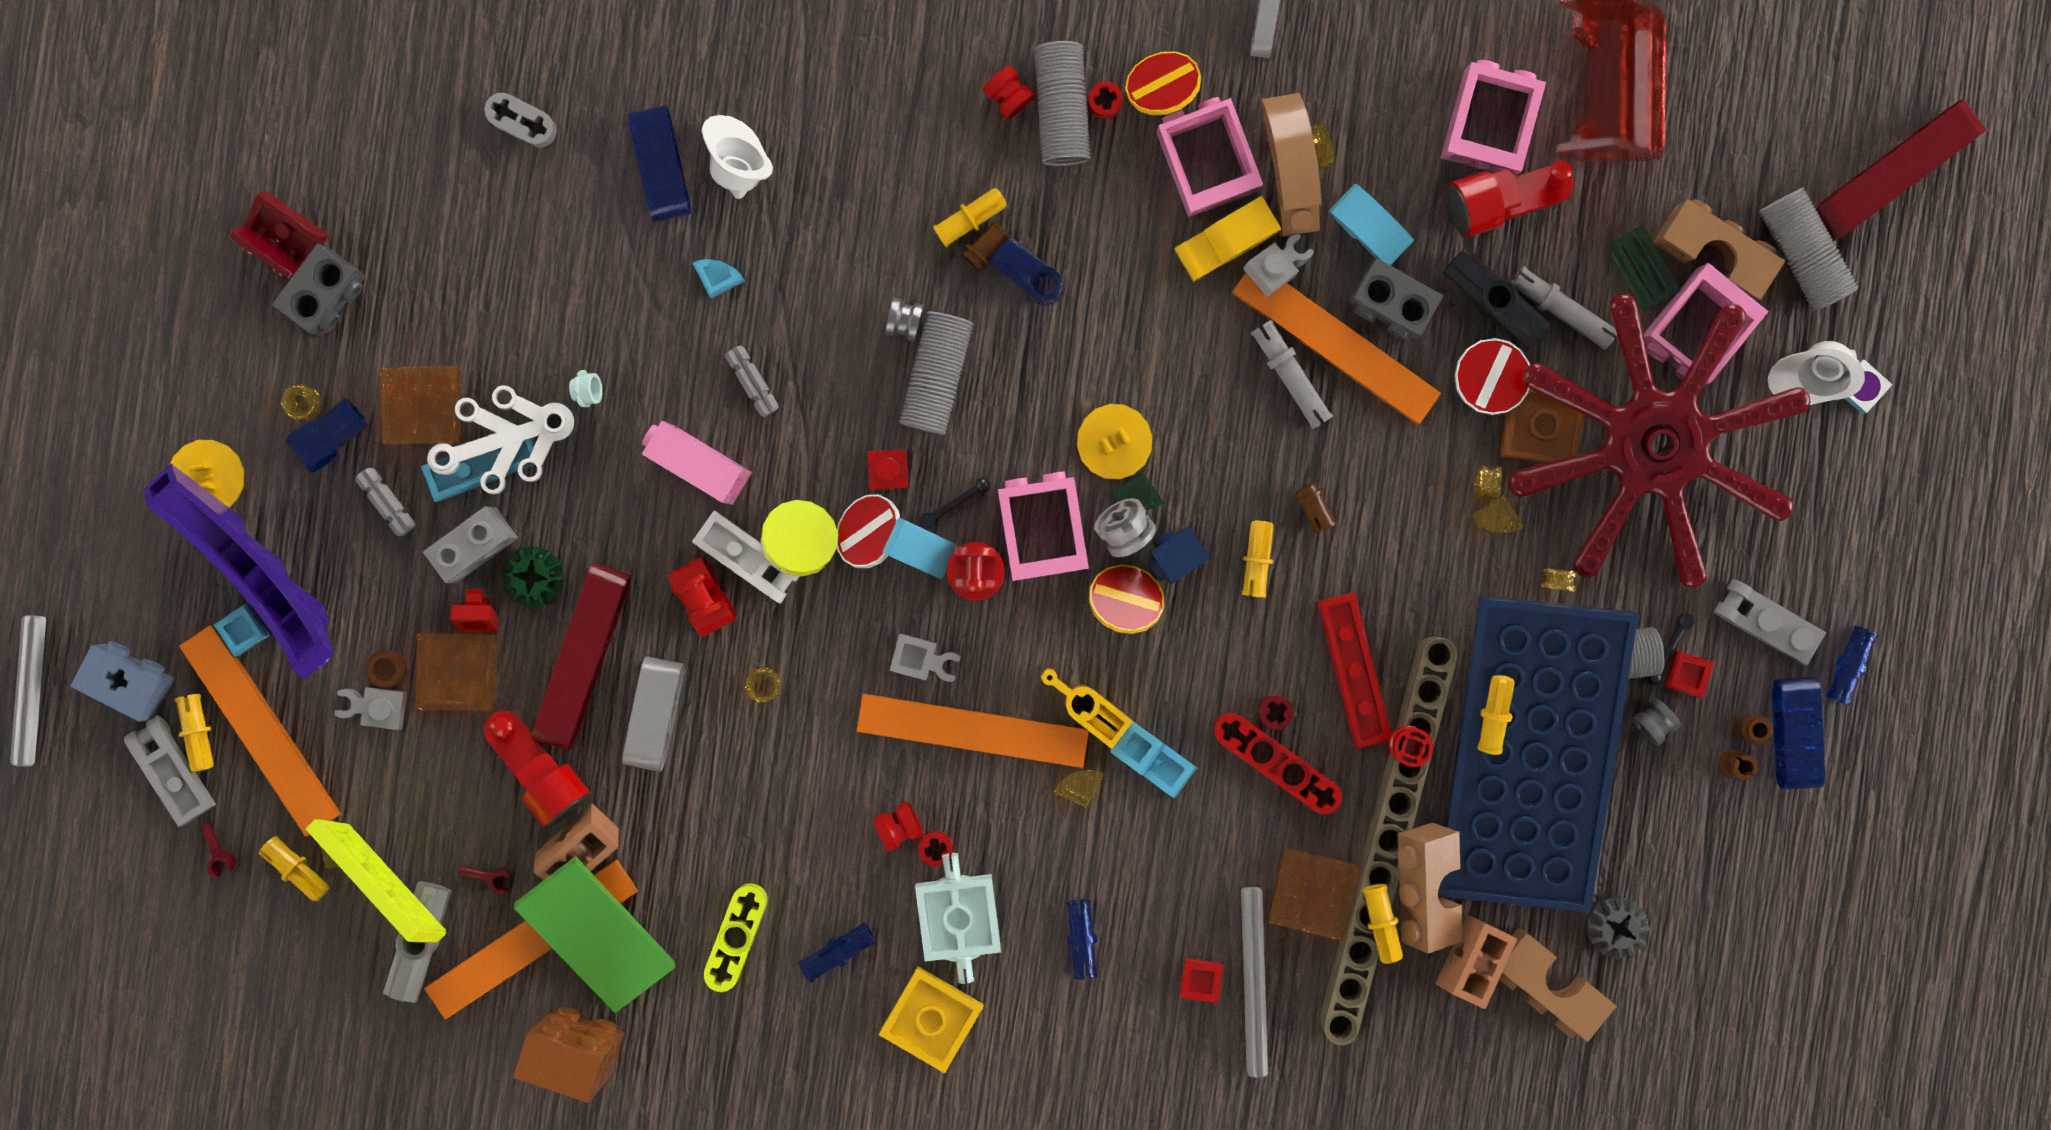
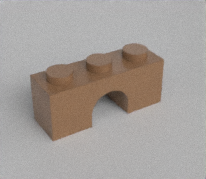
[1652,199,1785,301]
[1398,823,1462,954]
[1499,927,1617,1042]

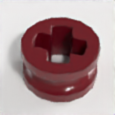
[1258,695,1294,730]

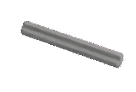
[10,615,46,767]

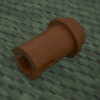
[963,221,1011,271]
[1295,482,1337,534]
[1733,714,1773,745]
[1719,749,1758,780]

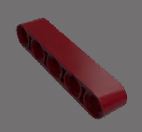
[1814,99,1987,241]
[532,563,632,752]

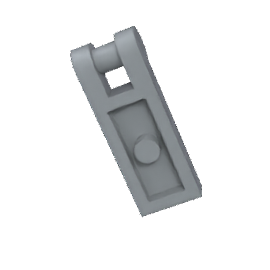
[1713,579,1827,665]
[124,715,216,827]

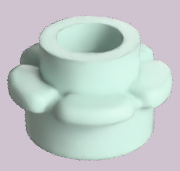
[569,370,602,407]

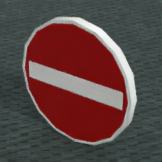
[1454,338,1530,415]
[837,494,900,568]

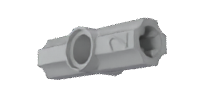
[383,881,452,1003]

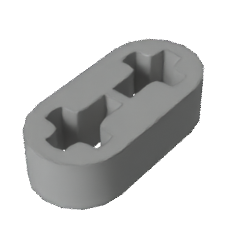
[1250,0,1280,59]
[484,93,557,148]

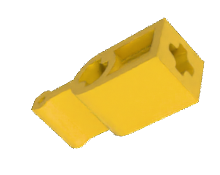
[1174,196,1281,282]
[1040,668,1133,749]

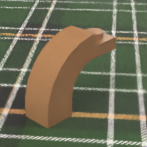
[1262,93,1322,237]

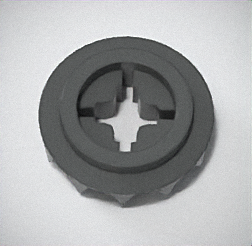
[1587,897,1651,960]

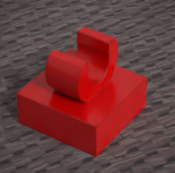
[450,589,499,632]

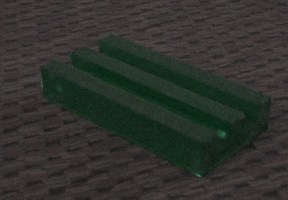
[1606,224,1681,311]

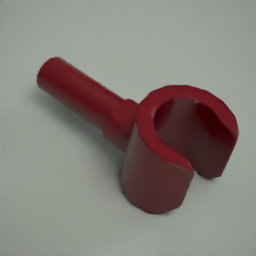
[200,823,236,878]
[459,866,512,894]

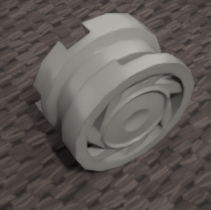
[1094,498,1156,557]

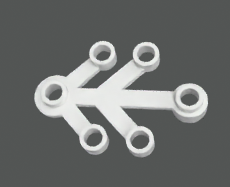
[427,386,574,495]

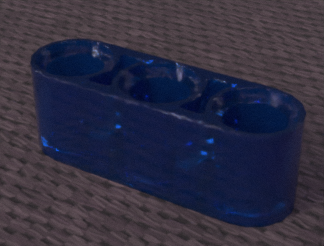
[628,105,692,222]
[1772,677,1826,790]

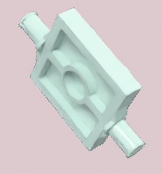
[915,853,1001,984]

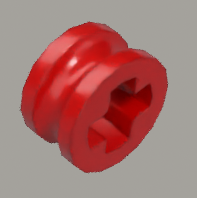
[1088,81,1123,119]
[918,831,953,867]

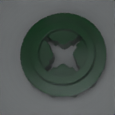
[501,546,564,607]

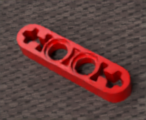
[1213,712,1342,814]

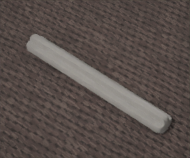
[1241,887,1268,1078]

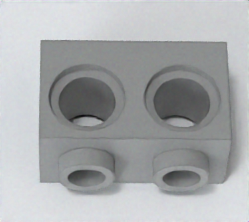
[423,506,518,583]

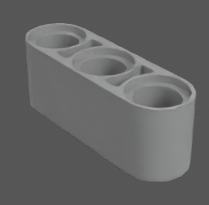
[622,656,685,772]

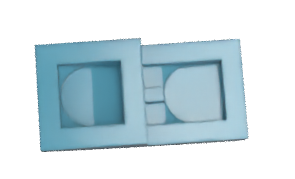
[1328,184,1414,265]
[882,518,958,579]
[1110,721,1197,798]

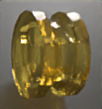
[281,385,322,420]
[1475,464,1502,500]
[1541,569,1578,591]
[745,667,782,703]

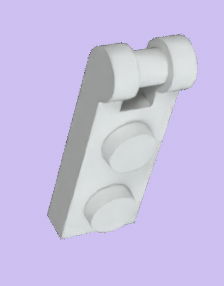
[692,511,800,604]

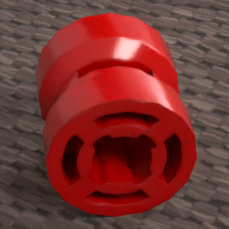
[982,65,1036,120]
[1388,725,1433,767]
[873,801,924,852]

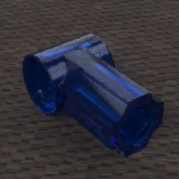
[990,237,1063,306]
[285,399,369,473]

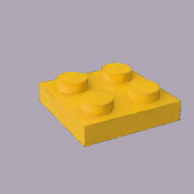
[879,966,984,1073]

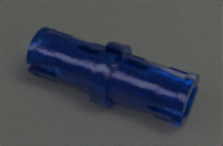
[1826,626,1879,706]
[1067,899,1098,980]
[798,922,876,983]

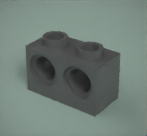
[272,243,366,336]
[1348,258,1444,341]

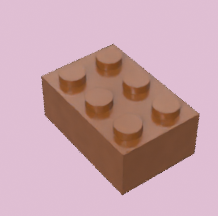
[513,1007,625,1103]

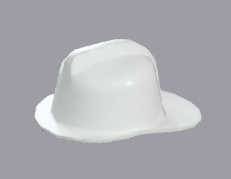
[702,115,773,199]
[1768,341,1865,405]

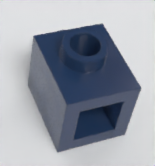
[1148,526,1210,584]

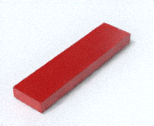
[1316,592,1391,750]

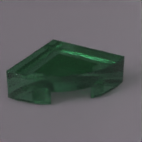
[1111,472,1164,510]

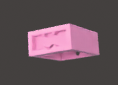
[1440,60,1546,177]
[1156,97,1263,218]
[1643,263,1769,385]
[642,421,752,505]
[998,471,1089,581]

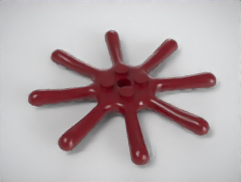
[1508,293,1811,588]

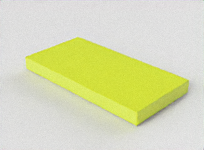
[306,819,446,943]

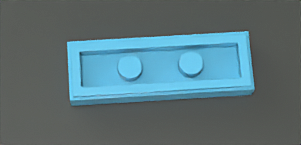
[421,437,536,502]

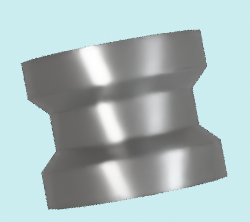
[886,297,925,342]
[1632,697,1682,746]

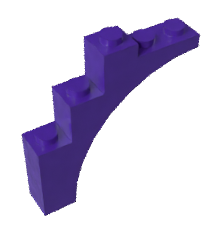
[143,463,334,679]

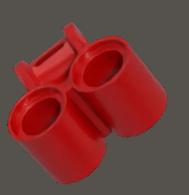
[668,556,737,637]

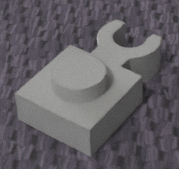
[1243,234,1314,297]
[889,633,961,682]
[335,687,407,730]

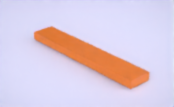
[1232,273,1441,425]
[179,625,342,837]
[857,693,1089,768]
[424,860,638,1020]

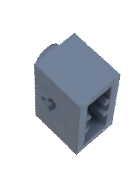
[70,641,175,722]

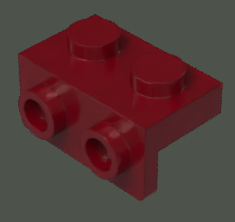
[229,191,328,279]

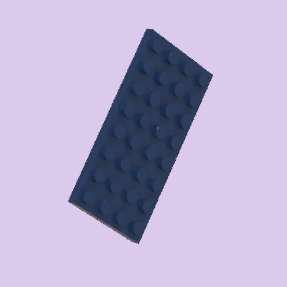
[1438,595,1639,913]

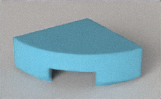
[692,259,745,298]

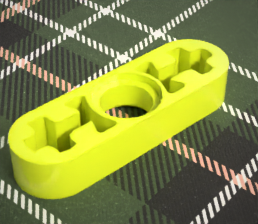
[704,883,768,992]

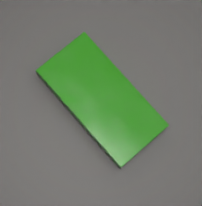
[514,856,675,1013]

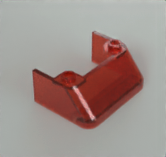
[1556,0,1666,161]

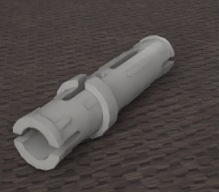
[1511,266,1617,350]
[1251,319,1333,429]

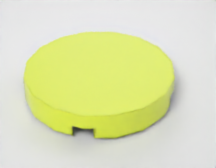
[761,500,838,577]

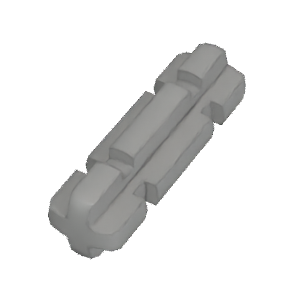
[725,345,779,417]
[355,468,415,536]

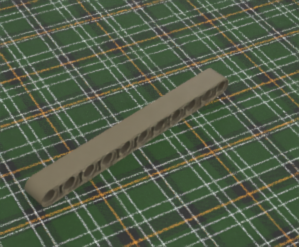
[1319,636,1458,1045]

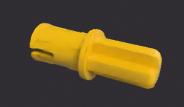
[933,188,1007,248]
[1241,520,1274,598]
[1477,675,1515,755]
[175,694,214,772]
[258,836,329,901]
[1362,884,1403,964]

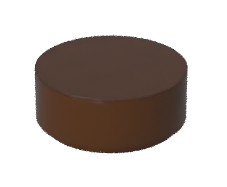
[366,650,407,689]

